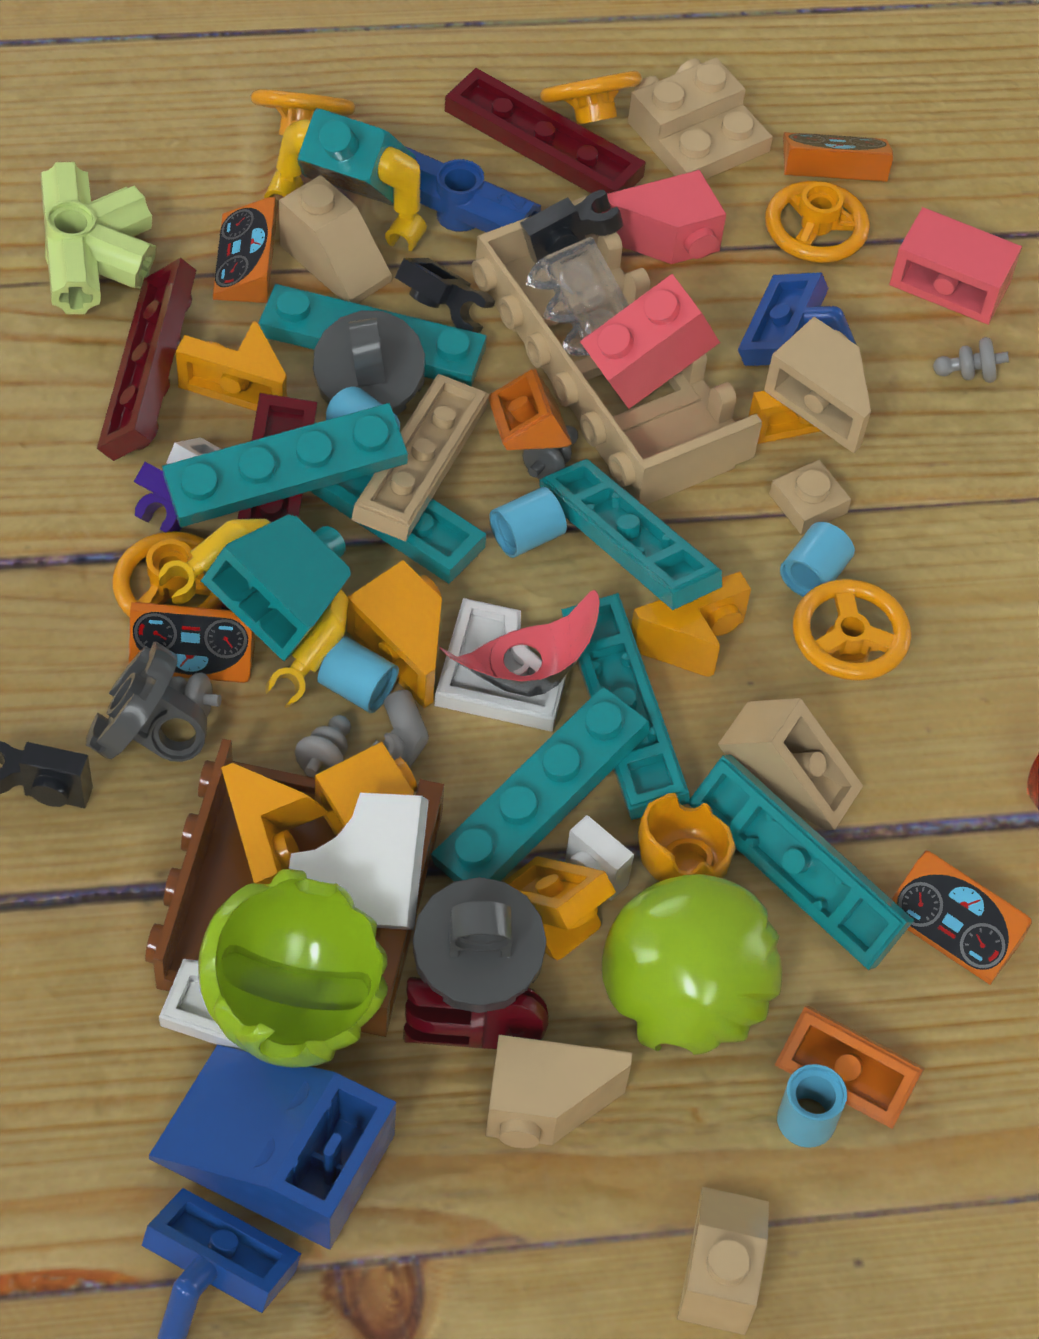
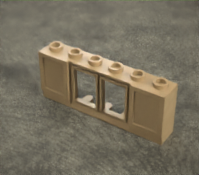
[472,196,762,506]

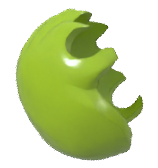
[198,869,388,1068]
[601,874,782,1055]

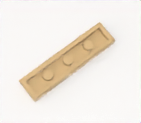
[351,374,490,542]

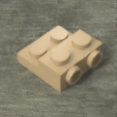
[628,57,773,179]

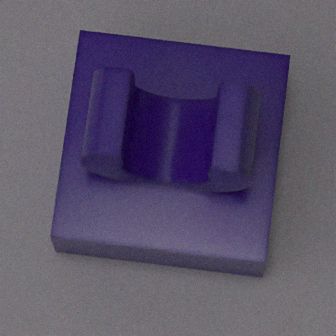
[134,462,182,533]

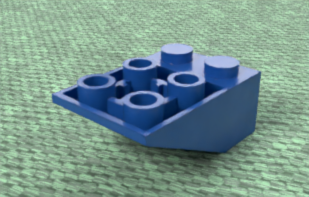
[149,1044,396,1250]

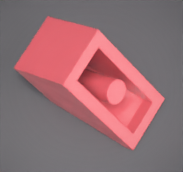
[602,170,726,264]

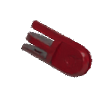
[403,977,549,1050]

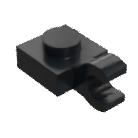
[520,190,623,271]
[395,258,495,333]
[0,741,93,808]

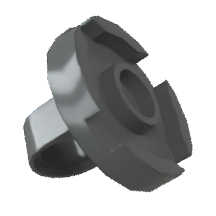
[313,310,426,416]
[86,642,207,762]
[412,877,546,1013]

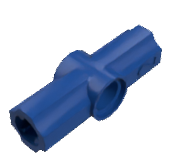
[405,146,541,233]

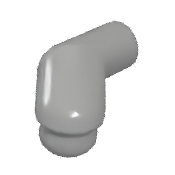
[373,690,429,768]

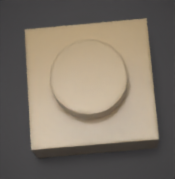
[769,460,851,534]

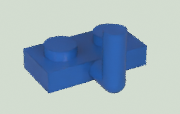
[738,272,857,366]
[142,1188,302,1339]

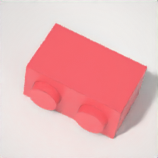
[889,207,1022,325]
[580,274,720,409]

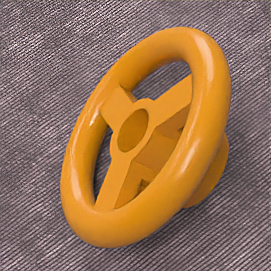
[540,71,642,124]
[251,89,355,136]
[765,181,870,263]
[112,531,223,618]
[793,579,911,681]

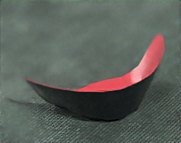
[439,590,600,697]

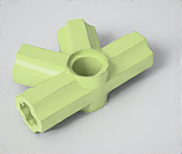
[41,162,156,314]

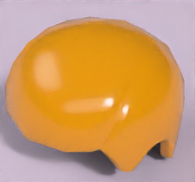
[638,793,736,882]

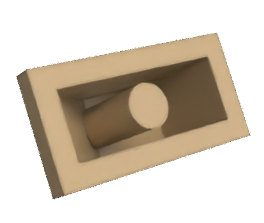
[279,175,392,303]
[764,317,871,453]
[718,698,863,830]
[486,1035,632,1148]
[677,1186,769,1335]

